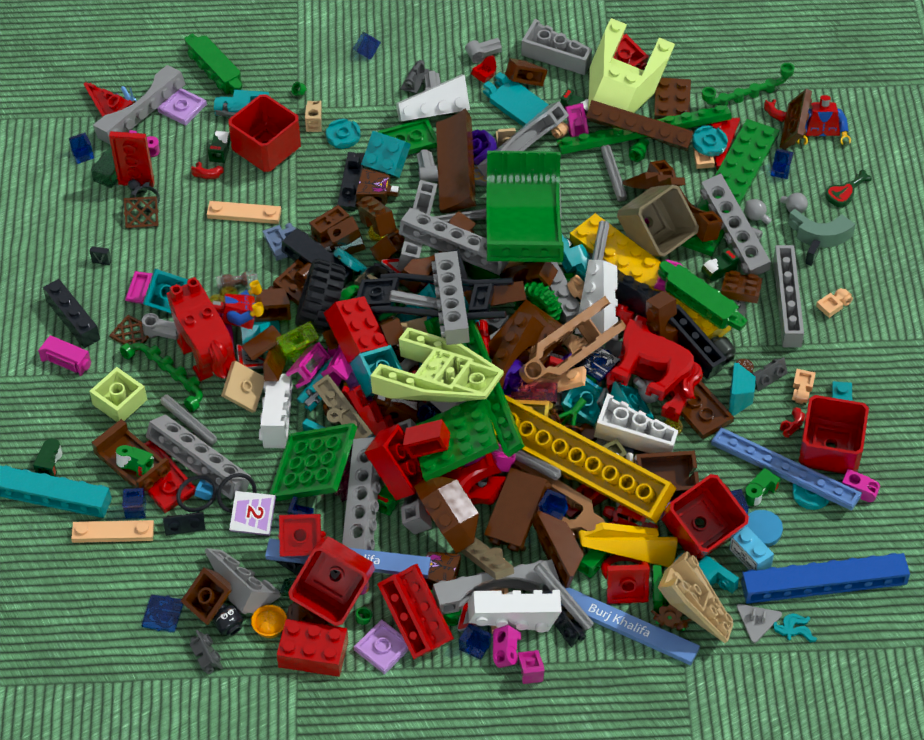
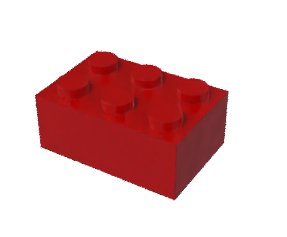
[324,296,388,364]
[364,424,424,500]
[277,619,349,677]

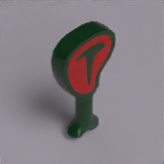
[825,170,872,208]

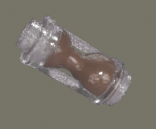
[216,269,258,292]

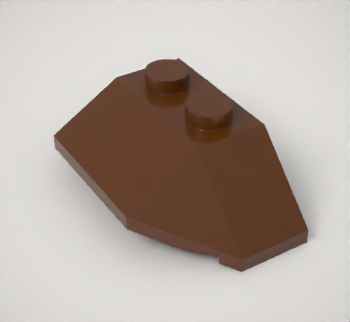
[414,476,479,554]
[533,511,584,589]

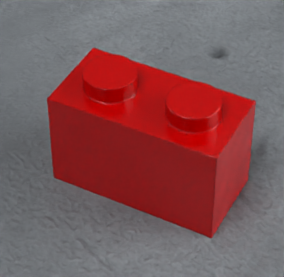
[403,419,450,459]

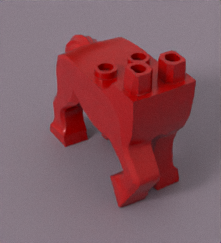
[166,277,236,381]
[604,315,703,423]
[424,453,506,515]

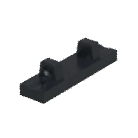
[337,152,365,211]

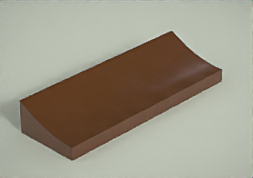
[436,108,476,214]

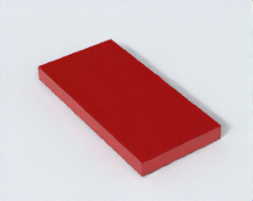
[109,131,155,187]
[144,440,196,513]

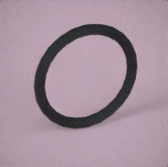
[217,473,257,513]
[176,475,217,512]

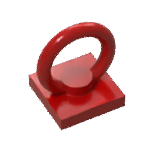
[278,514,326,556]
[601,554,650,604]

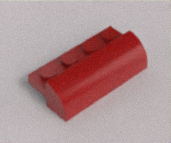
[377,564,454,659]

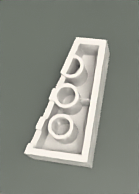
[396,74,470,121]
[575,260,618,341]
[259,374,293,449]
[594,393,678,453]
[468,590,562,633]

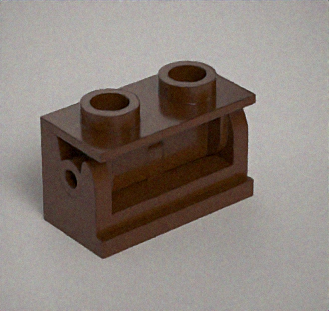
[309,205,350,243]

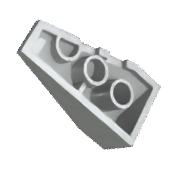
[205,548,282,614]

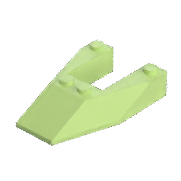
[588,18,675,113]
[370,327,504,403]

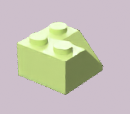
[89,367,147,422]

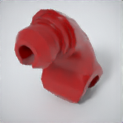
[764,99,787,122]
[191,162,224,179]
[779,407,806,438]

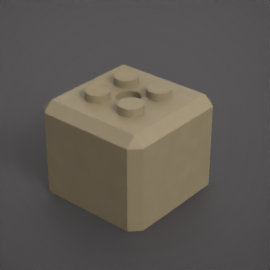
[617,185,699,257]

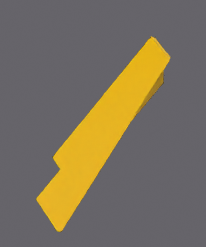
[578,522,678,567]

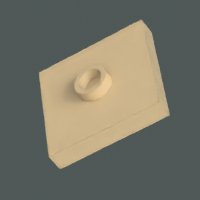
[221,361,265,413]

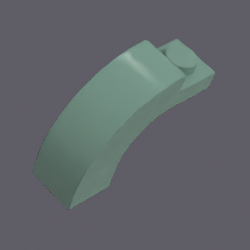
[788,209,856,247]

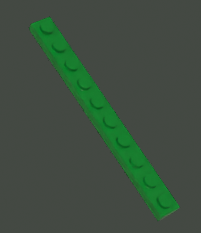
[556,105,732,155]
[462,309,525,458]

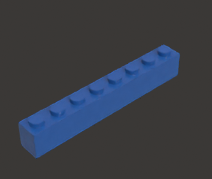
[741,553,910,604]

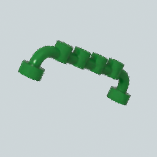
[701,63,795,106]
[119,343,203,412]

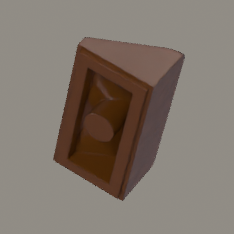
[242,325,284,360]

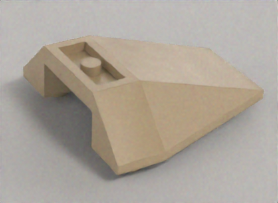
[658,551,733,643]

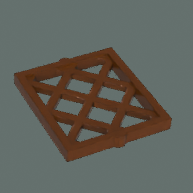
[124,196,159,228]
[109,315,149,351]

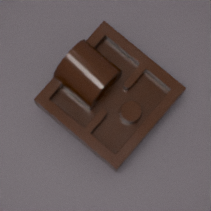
[273,259,311,305]

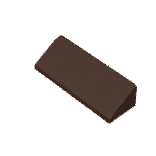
[263,344,287,382]

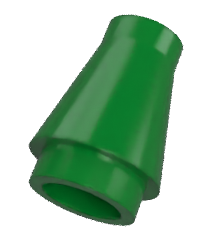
[628,138,649,162]

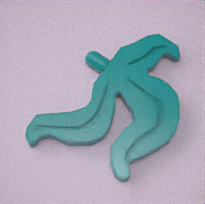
[773,613,817,642]

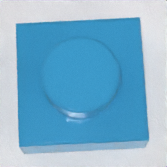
[194,479,213,500]

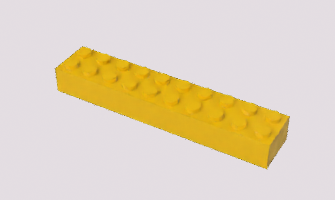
[570,213,731,340]
[492,394,677,524]

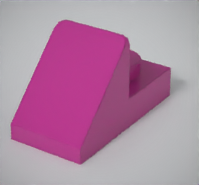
[565,103,589,137]
[518,650,544,684]

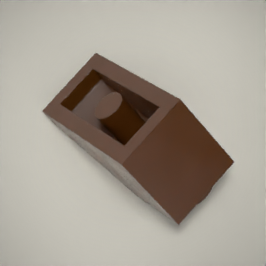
[505,58,548,86]
[370,229,405,263]

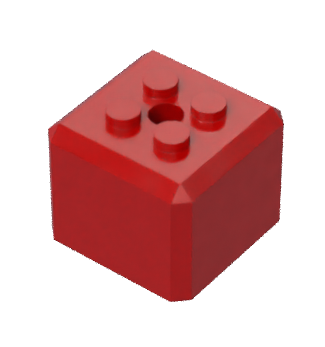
[228,94,301,172]
[798,395,869,474]
[661,474,749,561]
[288,536,375,626]

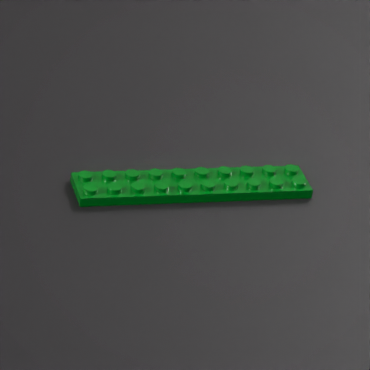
[681,119,780,257]

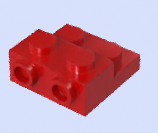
[613,34,649,70]

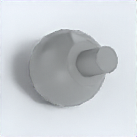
[780,193,808,214]
[744,199,772,225]
[633,377,659,403]

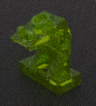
[276,321,319,366]

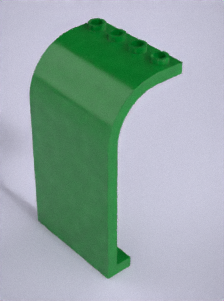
[486,151,564,262]

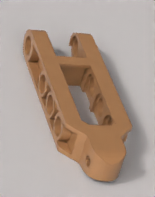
[519,296,627,384]
[511,460,605,539]

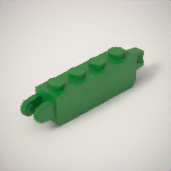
[184,34,243,95]
[658,260,748,331]

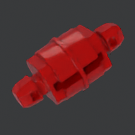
[602,505,658,529]

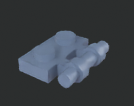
[263,223,296,261]

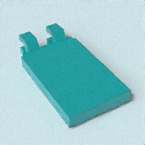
[483,72,549,126]

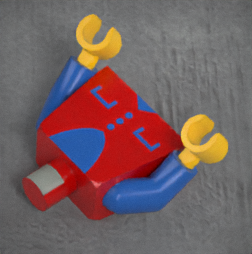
[796,95,851,145]
[212,280,264,329]

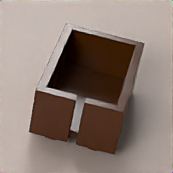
[633,450,699,497]

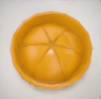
[251,605,287,638]

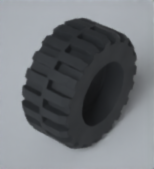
[295,259,346,335]

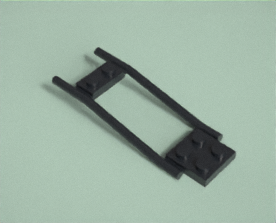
[356,273,514,320]

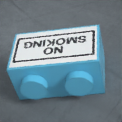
[729,526,774,570]

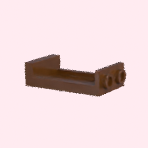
[91,419,171,494]
[484,468,552,552]

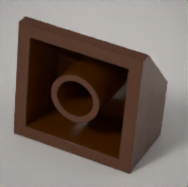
[181,567,232,625]

